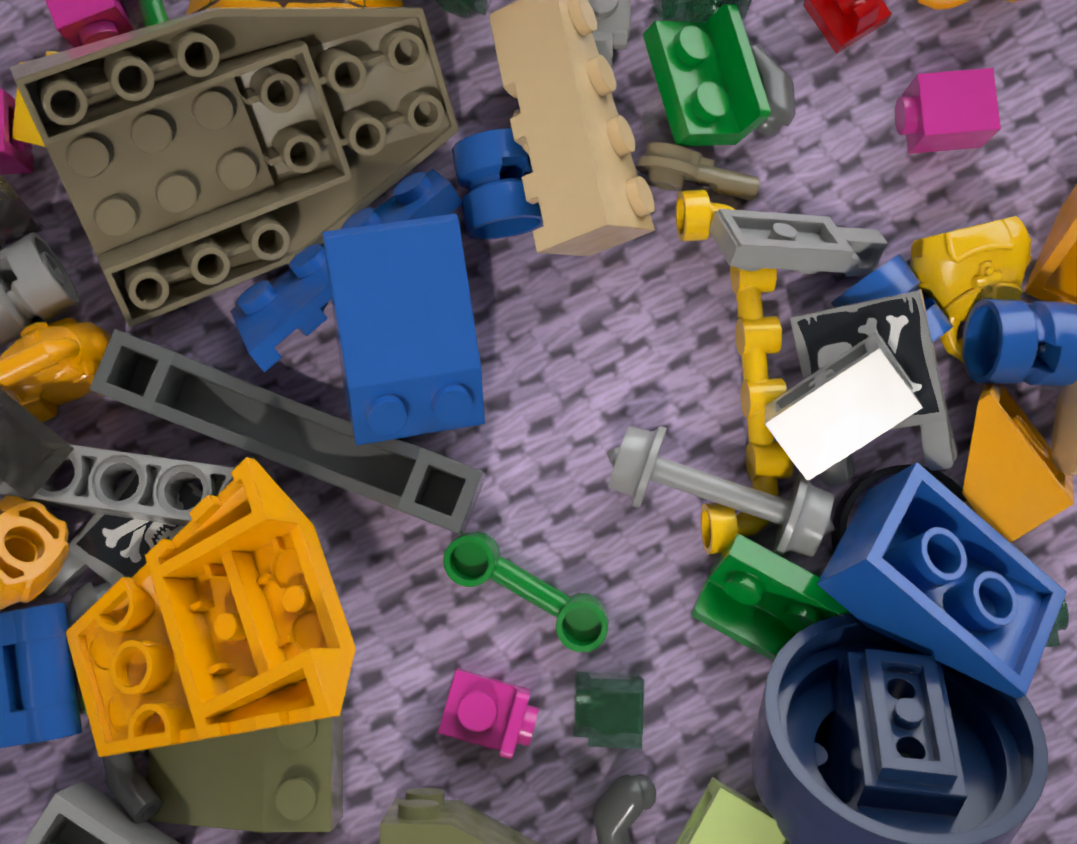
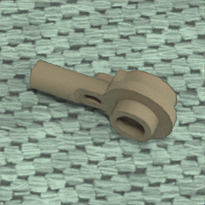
[636,142,760,201]

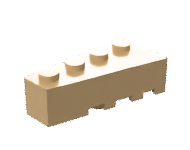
[489,0,655,256]

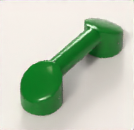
[443,531,609,652]

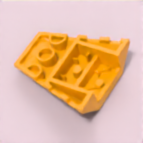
[66,457,356,757]

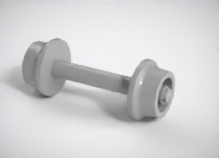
[606,426,835,557]

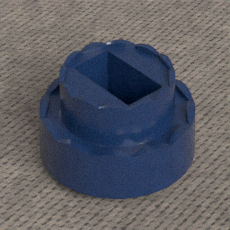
[751,613,1048,844]

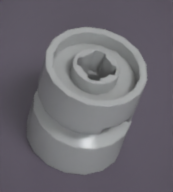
[0,232,80,348]

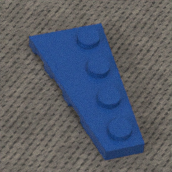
[230,169,463,373]

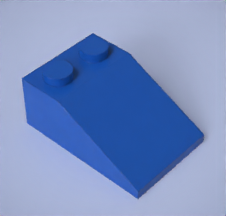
[322,214,485,446]
[817,462,1067,698]

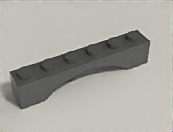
[89,329,486,535]

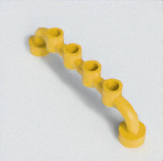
[675,190,793,554]

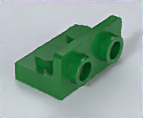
[642,4,771,146]
[691,534,850,661]

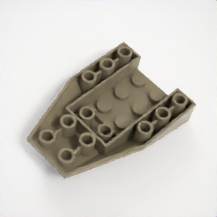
[10,7,459,328]

